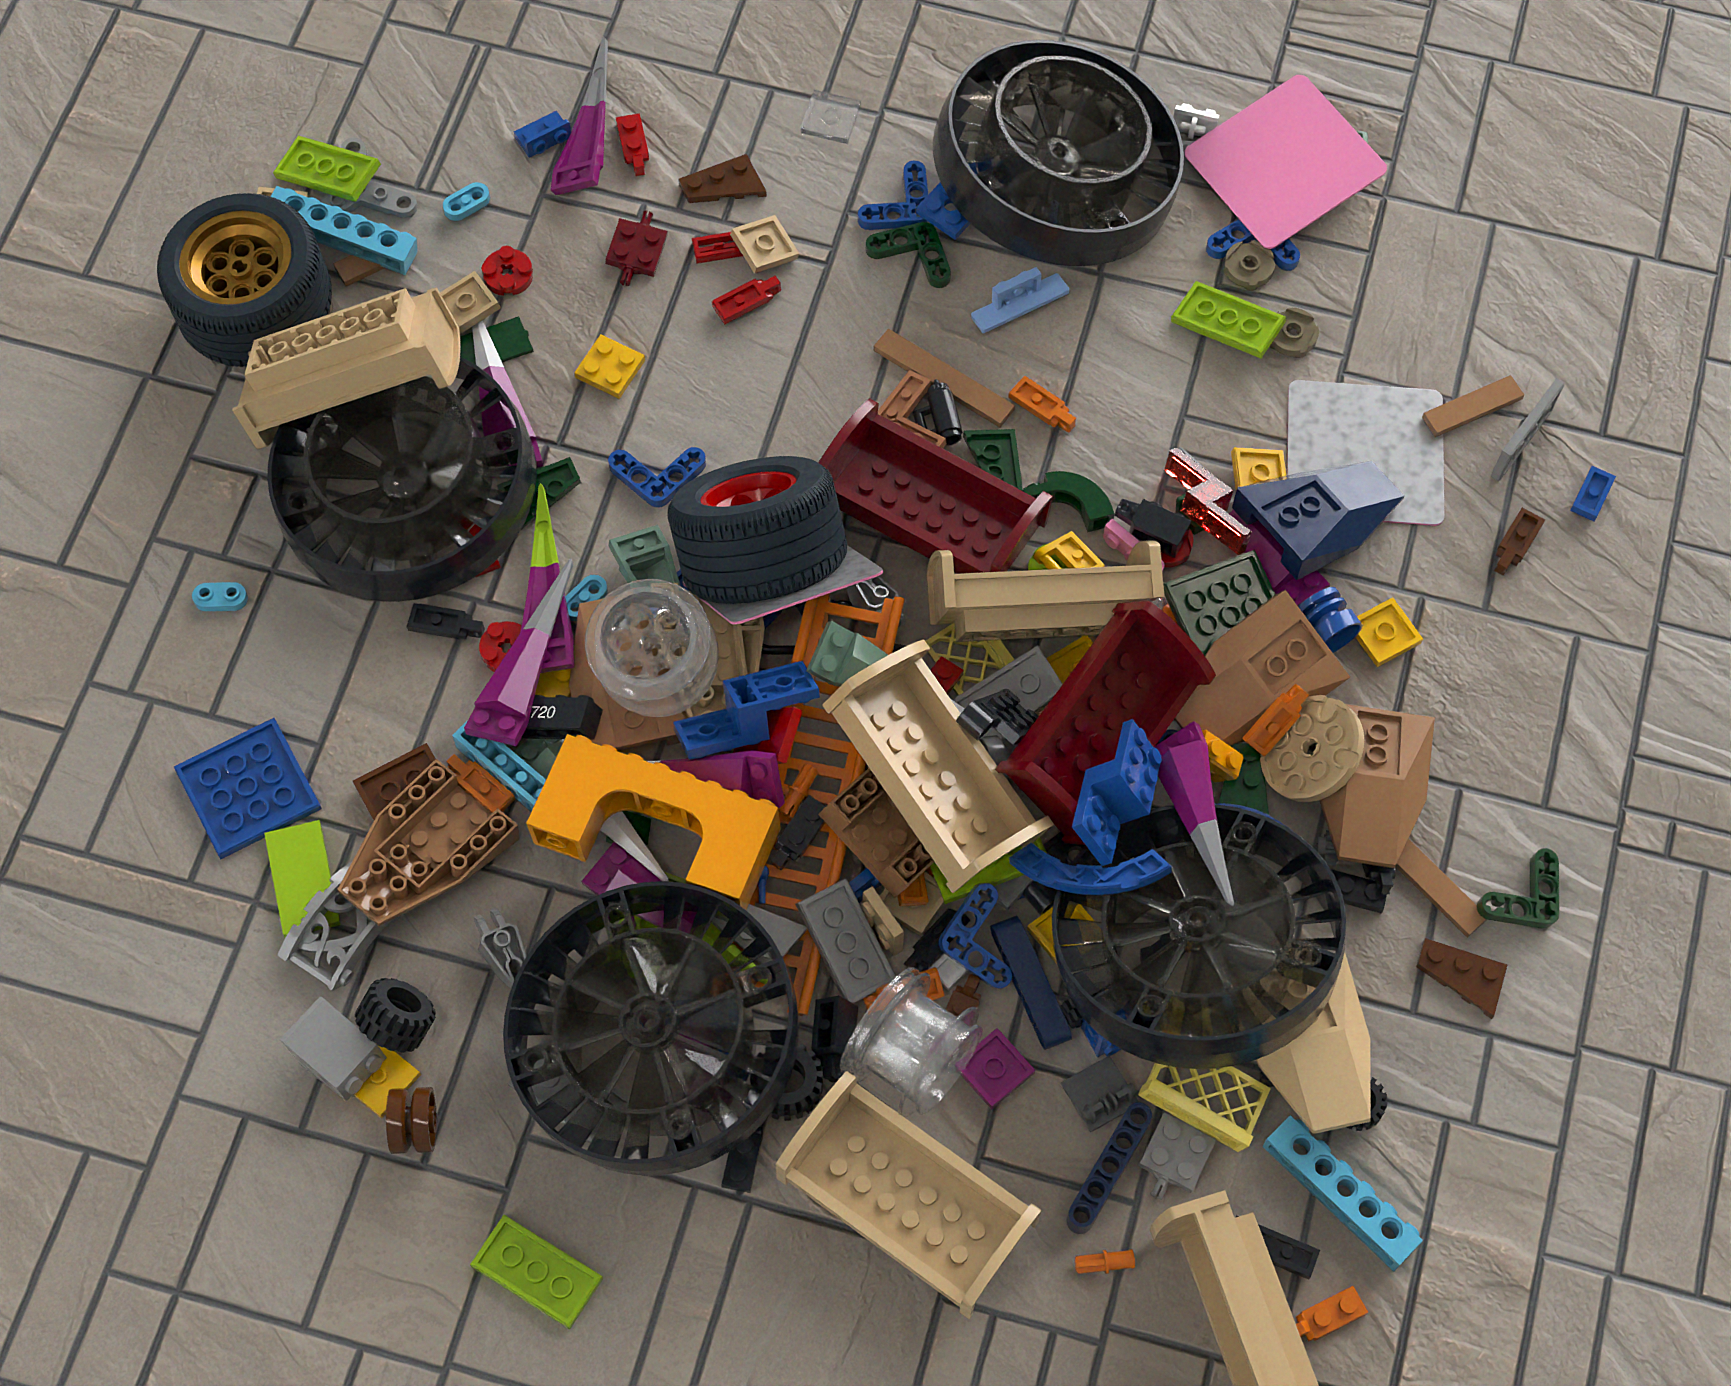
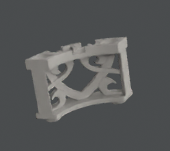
[277,861,401,991]

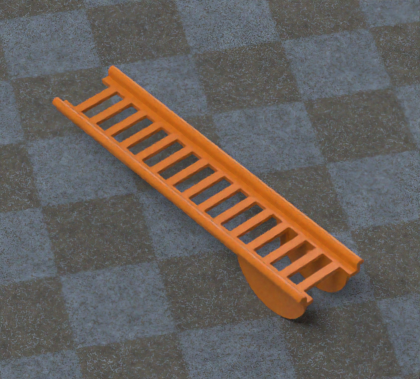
[710,593,905,1016]

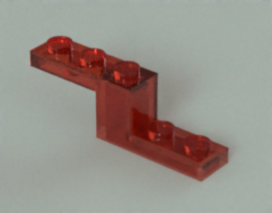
[1164,447,1252,555]

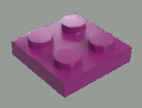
[953,1028,1035,1110]

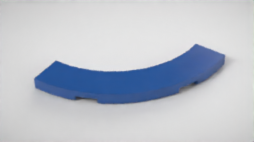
[1009,842,1172,895]

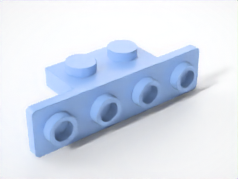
[971,267,1069,333]

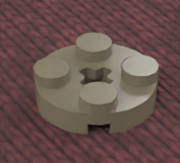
[1224,241,1275,291]
[1270,308,1319,358]

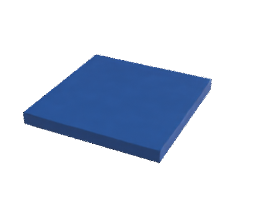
[174,718,322,860]

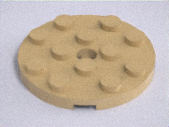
[1260,695,1364,802]

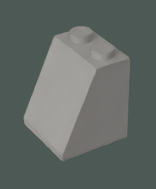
[280,996,387,1101]

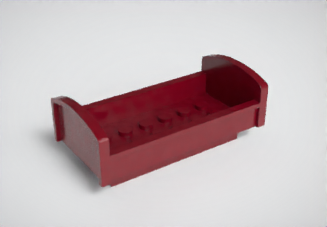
[818,398,1053,574]
[995,601,1216,845]

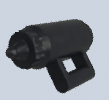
[913,379,963,445]

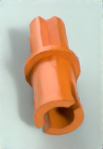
[778,763,818,819]
[1075,1249,1135,1274]

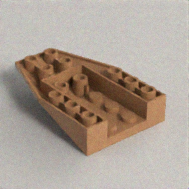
[1174,590,1350,746]
[569,593,688,750]
[1319,704,1435,868]
[337,759,519,926]
[818,768,934,898]

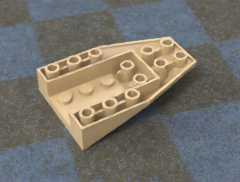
[1233,953,1370,1134]

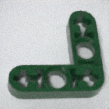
[866,222,951,288]
[1477,848,1560,928]

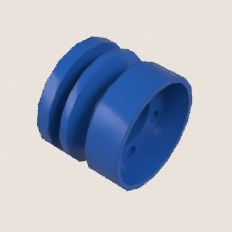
[1298,587,1363,653]

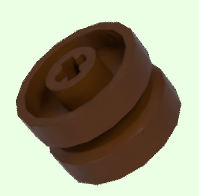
[386,1087,437,1154]

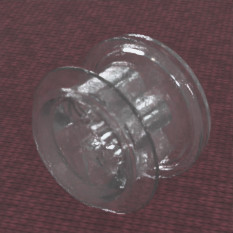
[585,579,719,717]
[840,967,983,1117]

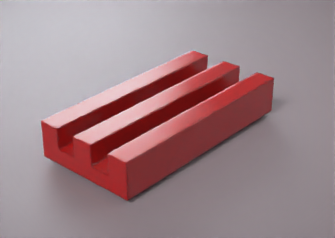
[692,232,743,264]

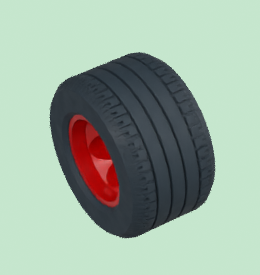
[667,456,847,604]

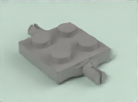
[1138,1112,1216,1200]

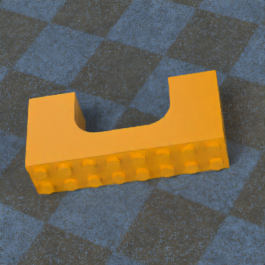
[526,734,781,910]

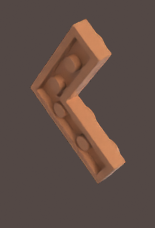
[878,370,947,448]

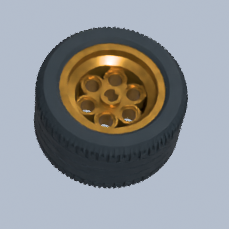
[157,193,332,367]

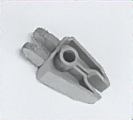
[847,576,906,627]
[474,907,526,988]

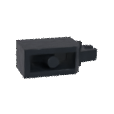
[1115,499,1191,558]
[811,995,858,1083]

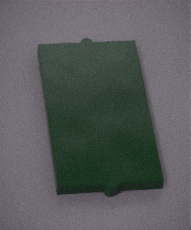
[460,316,534,365]

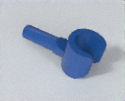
[758,866,769,904]

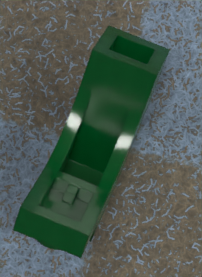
[1023,471,1115,533]

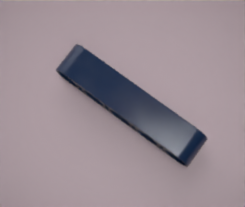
[990,915,1072,1050]
[1066,1102,1152,1234]

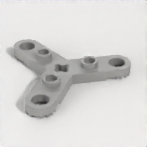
[320,138,418,218]

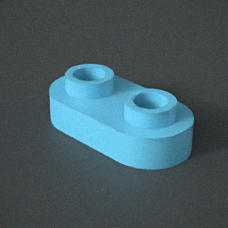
[443,182,490,221]
[565,575,608,621]
[192,582,248,611]

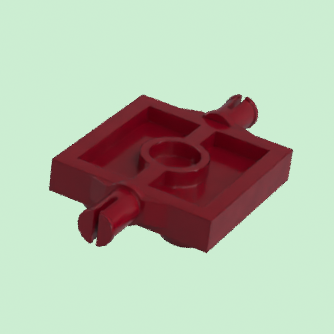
[605,210,668,286]

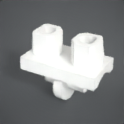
[1174,103,1219,139]

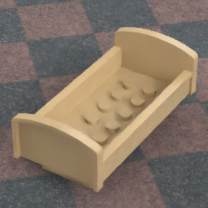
[232,287,460,449]
[926,541,1164,642]
[822,639,1054,893]
[776,1071,1042,1319]
[1150,1190,1319,1386]

